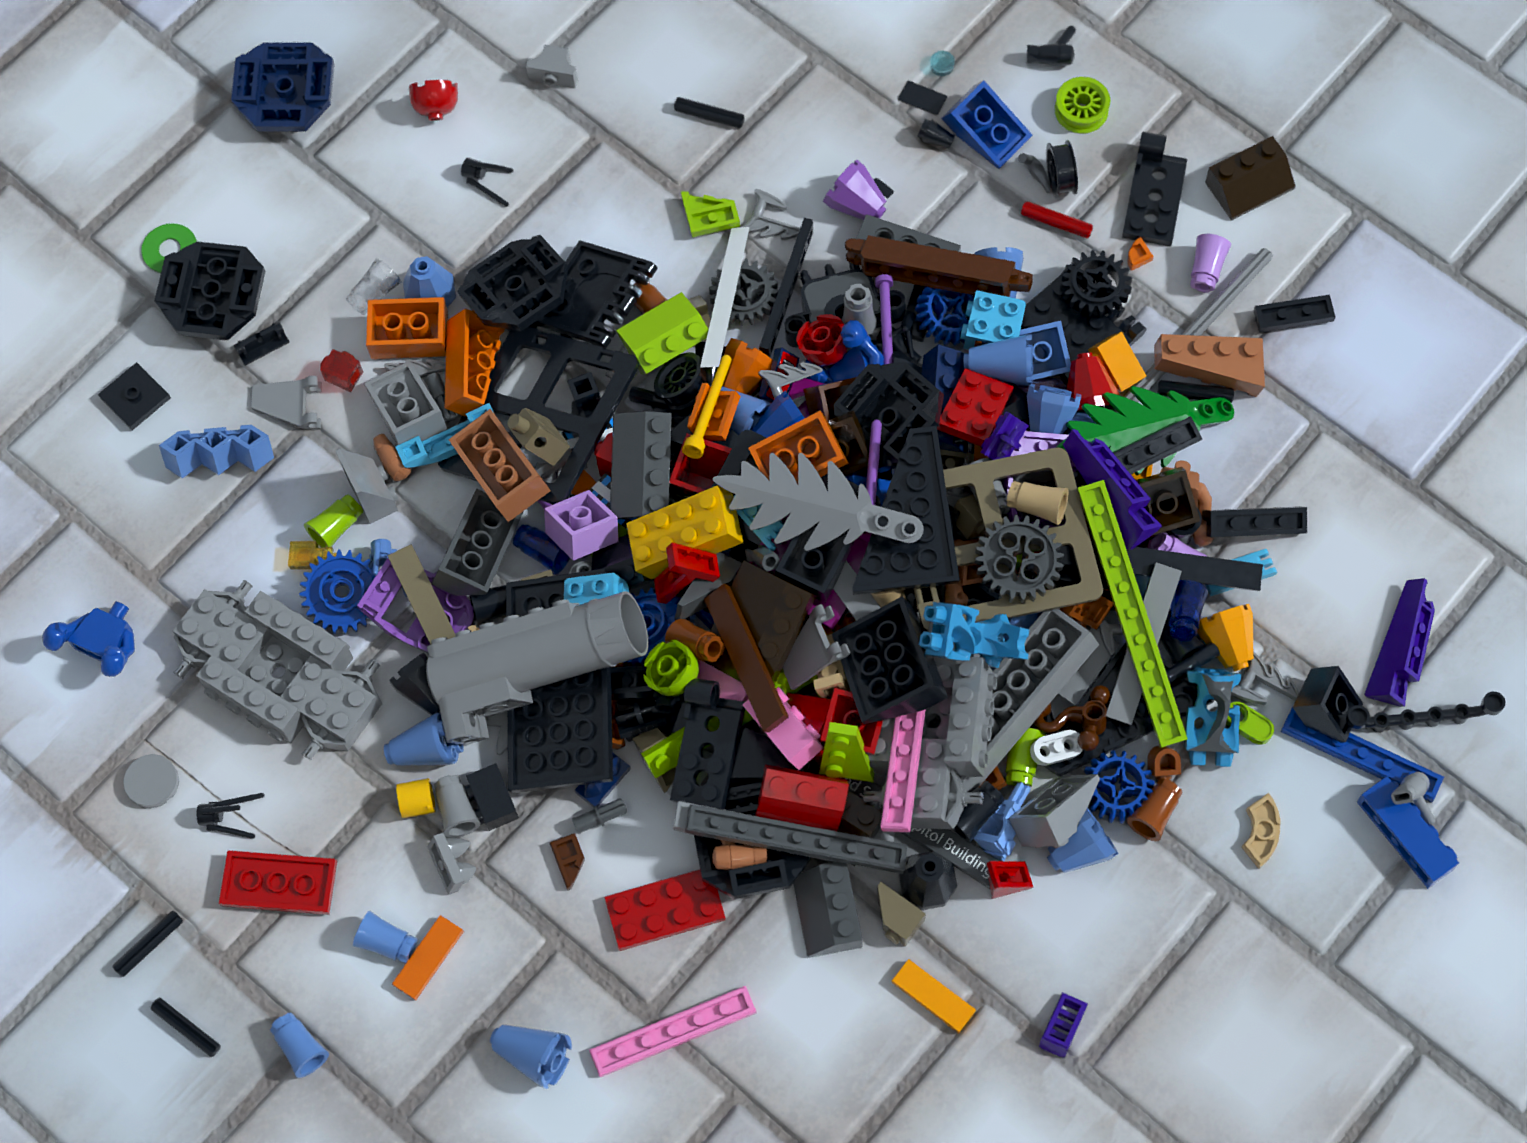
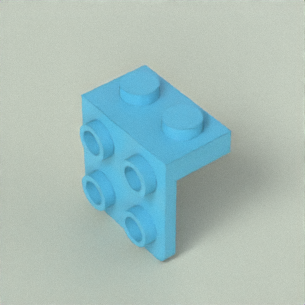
[960,290,1026,350]
[564,573,629,605]

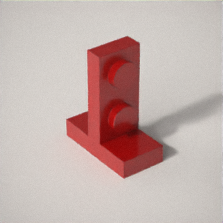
[654,542,720,604]

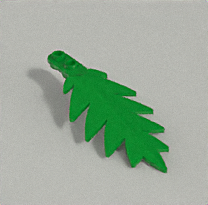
[1055,386,1234,475]

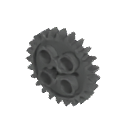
[974,515,1064,603]

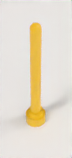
[682,355,731,459]

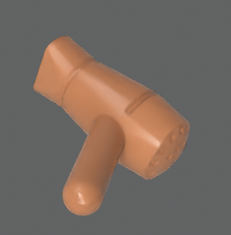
[373,434,411,481]
[712,840,767,870]

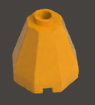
[1194,604,1253,672]

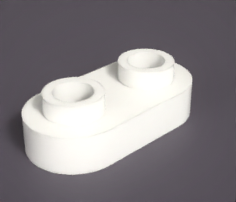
[1030,730,1082,766]

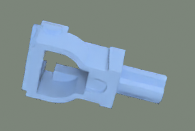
[974,782,1031,861]

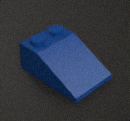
[941,80,1033,169]

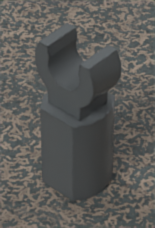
[745,545,779,571]

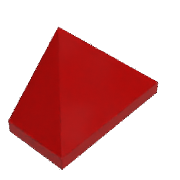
[987,861,1033,899]

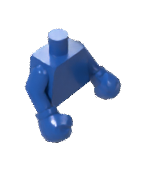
[802,320,884,384]
[42,601,135,677]

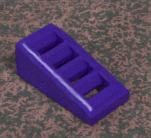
[1039,992,1088,1058]

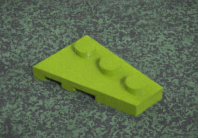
[819,722,874,782]

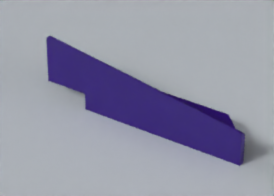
[1063,429,1162,550]
[1364,578,1435,707]

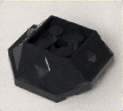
[457,235,568,333]
[834,362,944,474]
[694,782,811,899]

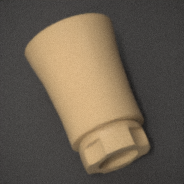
[1007,481,1069,525]

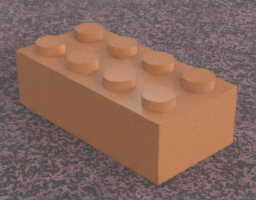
[448,409,551,522]

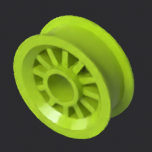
[1055,77,1110,134]

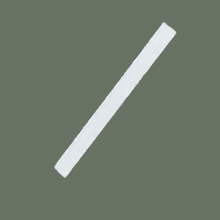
[700,227,749,367]

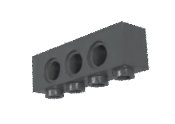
[856,214,961,252]

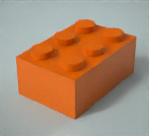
[366,297,448,359]
[748,411,848,484]

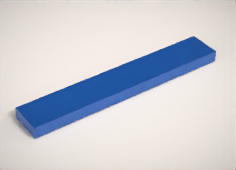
[1281,706,1444,803]

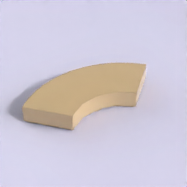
[1242,793,1281,869]

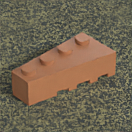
[1154,334,1265,397]

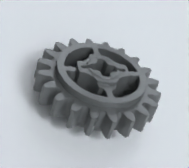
[709,259,779,326]

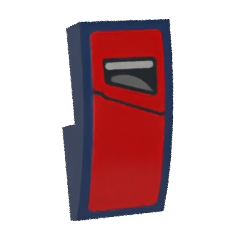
[759,347,800,403]

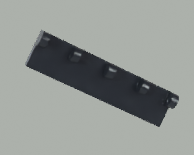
[1202,506,1307,537]

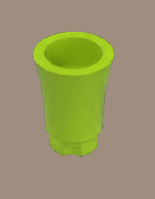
[304,494,363,551]
[1005,728,1045,787]

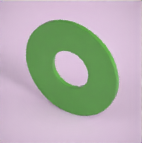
[142,223,197,273]

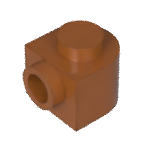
[1147,745,1181,780]

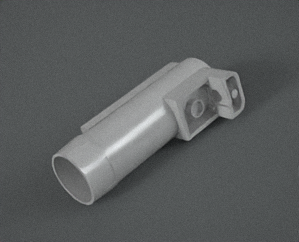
[426,591,648,744]

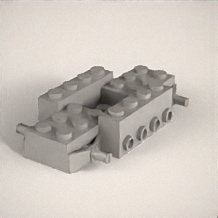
[173,580,382,760]
[863,612,997,829]

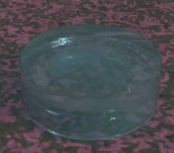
[930,51,955,76]

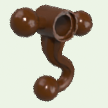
[1034,685,1111,751]

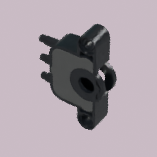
[784,263,906,348]

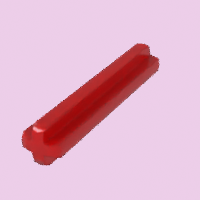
[1021,201,1093,238]

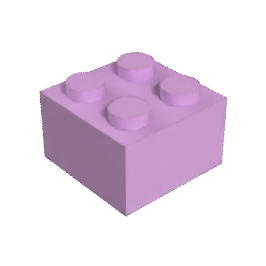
[544,490,618,561]

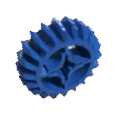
[915,287,975,347]
[1084,750,1155,824]

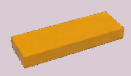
[892,959,976,1033]

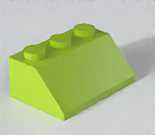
[616,292,709,375]

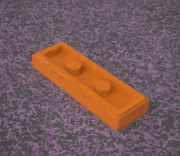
[392,915,464,1001]

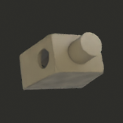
[507,408,570,466]

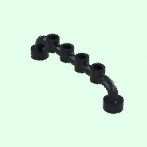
[1346,691,1506,733]

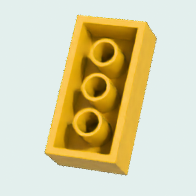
[626,485,743,580]

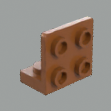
[1045,588,1114,630]

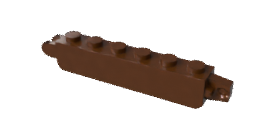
[845,235,1033,297]

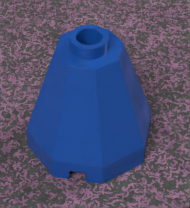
[752,391,805,438]

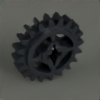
[1061,250,1132,318]

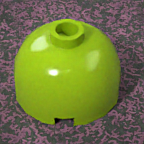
[643,640,699,696]

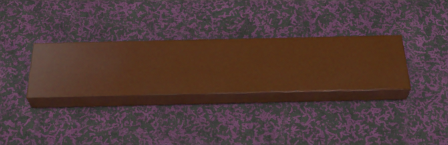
[704,584,789,733]

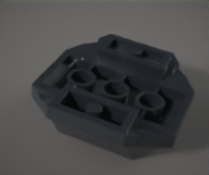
[154,241,266,340]

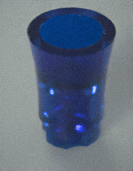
[513,524,570,575]
[1169,580,1208,642]

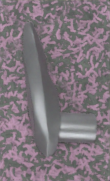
[1018,153,1051,193]

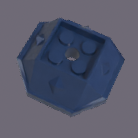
[231,42,334,132]

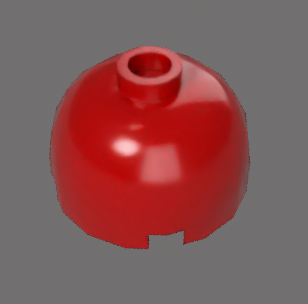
[409,80,458,121]
[796,314,848,366]

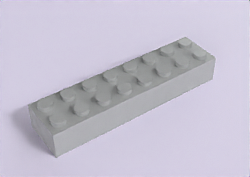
[960,609,1099,792]

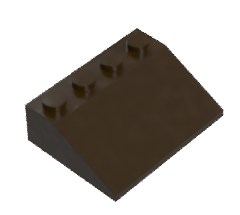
[703,560,817,685]

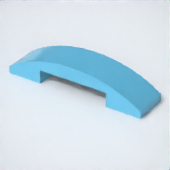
[395,403,494,468]

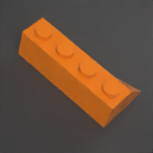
[445,308,505,416]

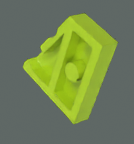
[681,191,740,237]

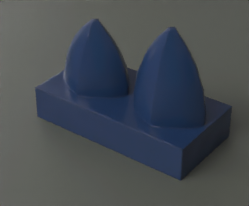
[575,753,631,808]

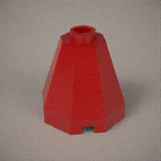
[1067,352,1120,412]

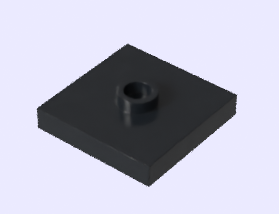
[98,362,171,430]

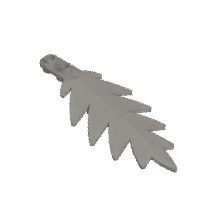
[713,453,923,551]

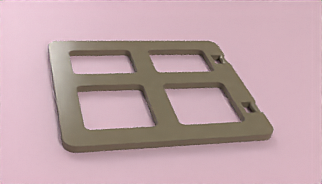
[913,447,1103,632]

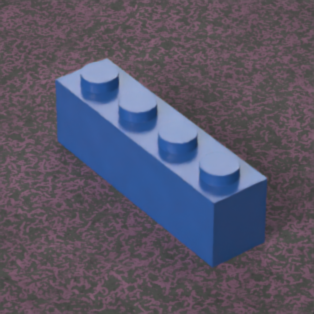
[1357,776,1459,888]

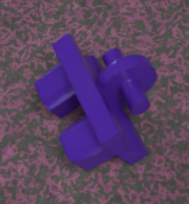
[981,411,1029,460]

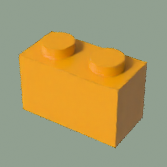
[1088,332,1147,393]

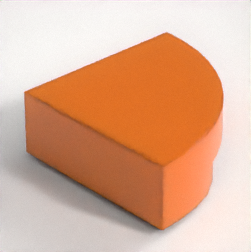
[1127,237,1154,271]

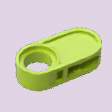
[1226,702,1274,745]

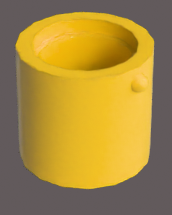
[396,778,436,819]

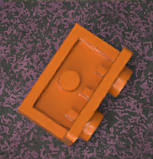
[687,383,740,441]

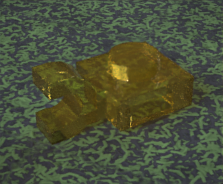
[288,541,337,570]

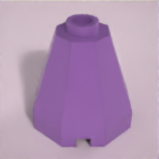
[823,159,887,220]

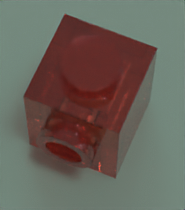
[320,349,363,392]

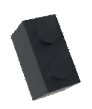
[464,763,519,831]

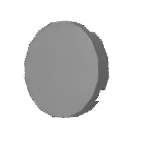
[123,754,179,808]

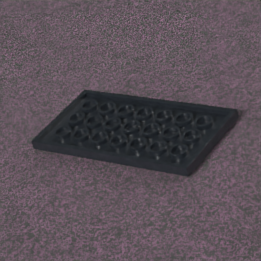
[506,568,613,793]

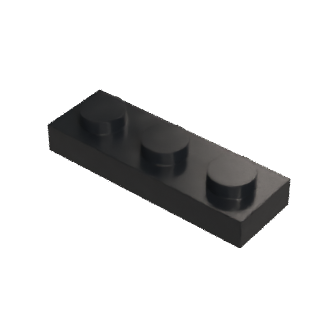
[1253,294,1336,333]

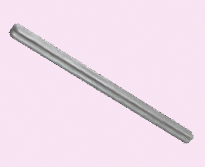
[1111,248,1273,413]

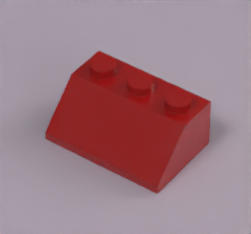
[755,764,849,831]

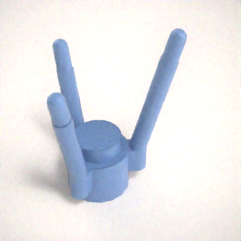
[369,539,407,597]

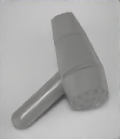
[1391,772,1435,825]

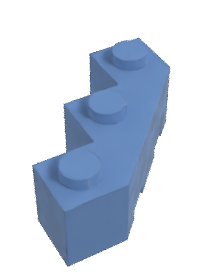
[159,425,274,478]

